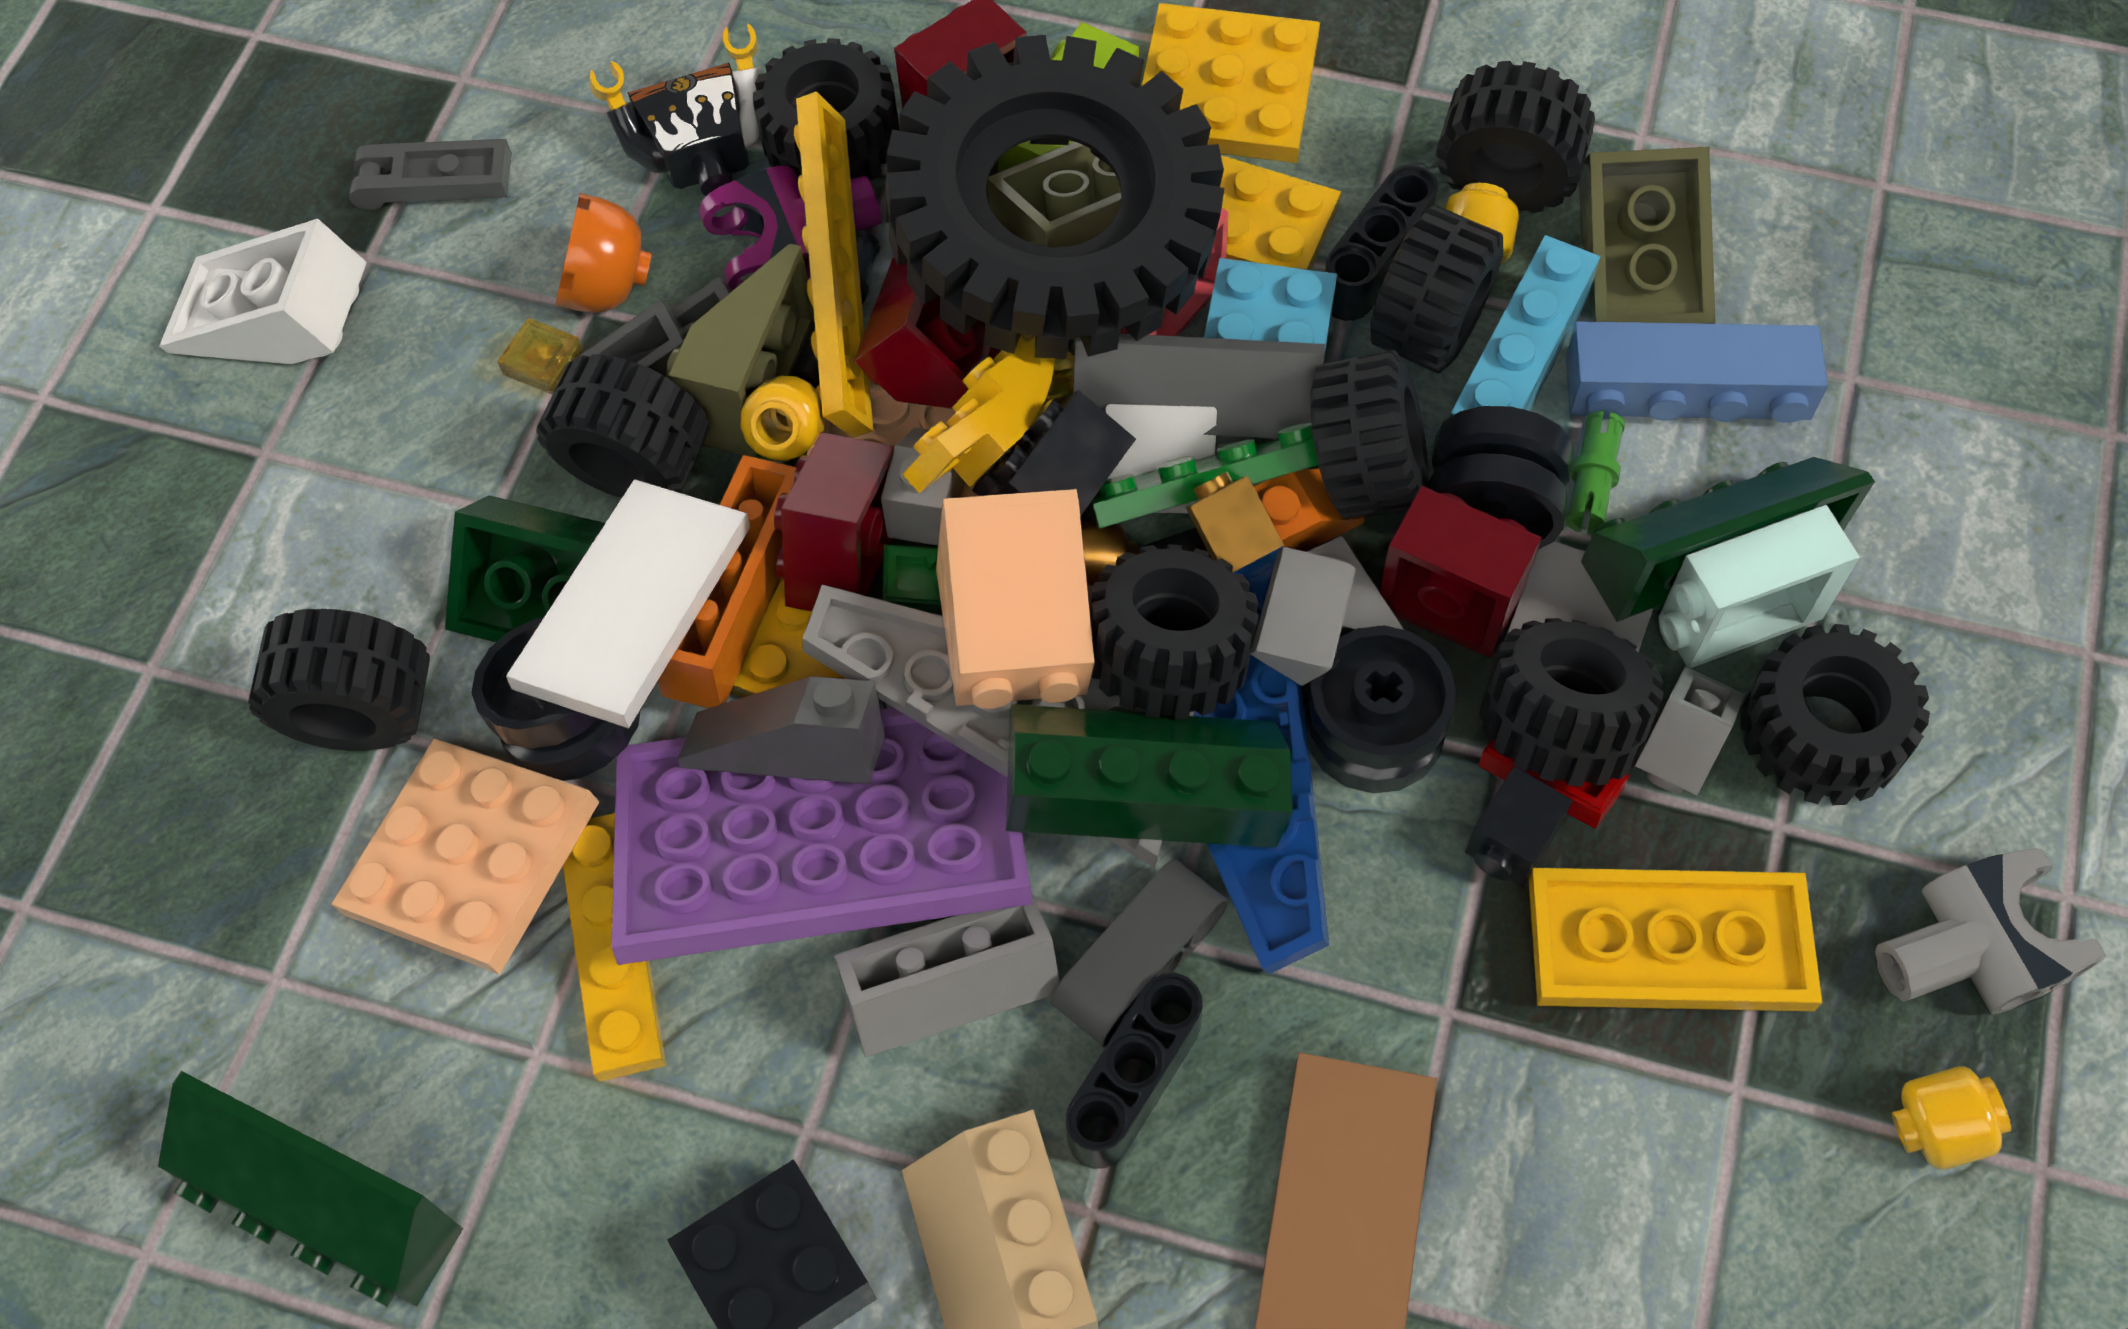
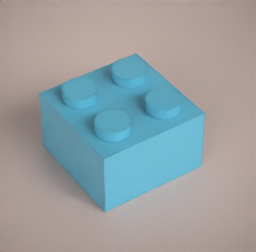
[1204,258,1337,359]

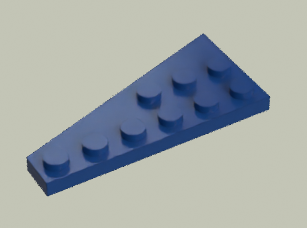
[1193,546,1329,974]

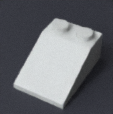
[159,219,367,364]

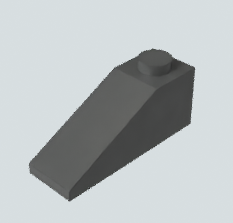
[678,676,885,784]

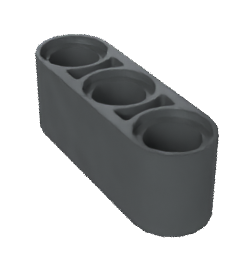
[1050,858,1229,1047]

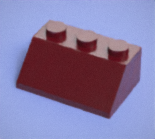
[854,257,1002,409]

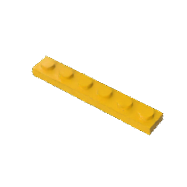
[794,91,874,438]

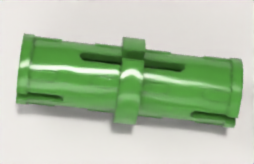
[1565,411,1625,534]

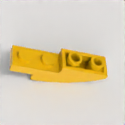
[902,336,1055,494]

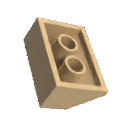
[902,1109,1099,1329]

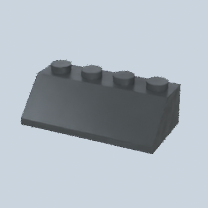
[1073,333,1325,469]

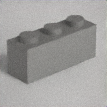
[834,892,1060,1058]

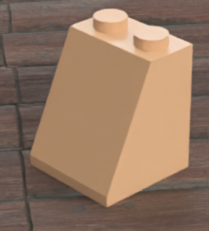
[936,489,1094,709]

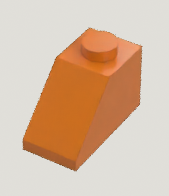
[1254,469,1365,552]

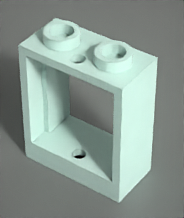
[1658,505,1860,668]

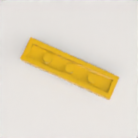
[563,813,666,1082]

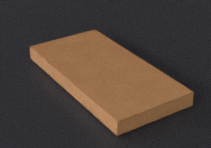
[1255,1052,1437,1329]

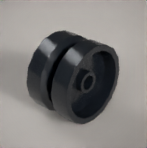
[1427,406,1573,550]
[471,617,641,781]
[1305,625,1457,794]

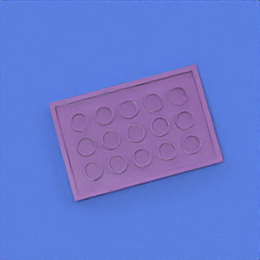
[612,708,1033,965]

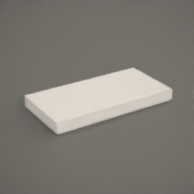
[506,479,750,728]

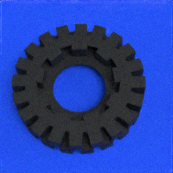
[886,35,1225,359]

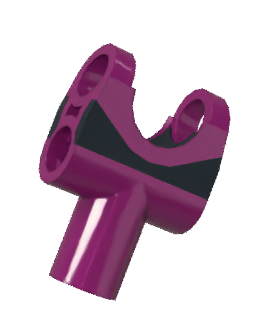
[699,166,882,290]

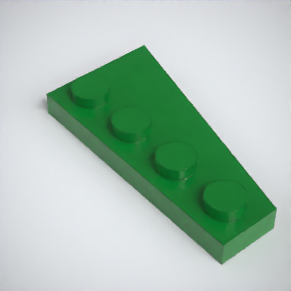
[1082,422,1318,528]

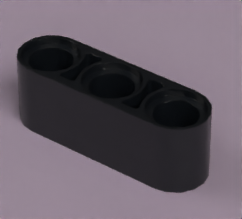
[1325,165,1438,321]
[1066,973,1203,1169]

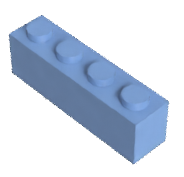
[1566,321,1828,423]

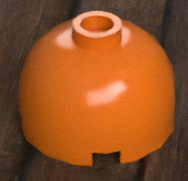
[555,193,652,313]

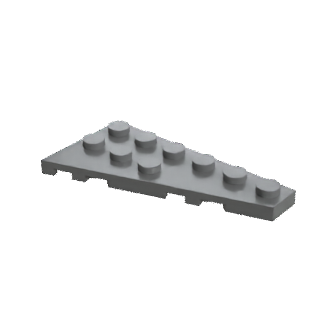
[803,585,1194,868]

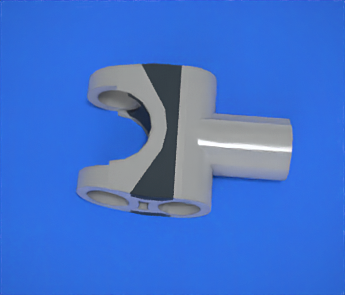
[1875,848,2107,1015]

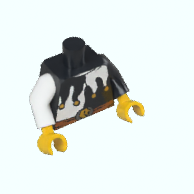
[589,24,761,196]

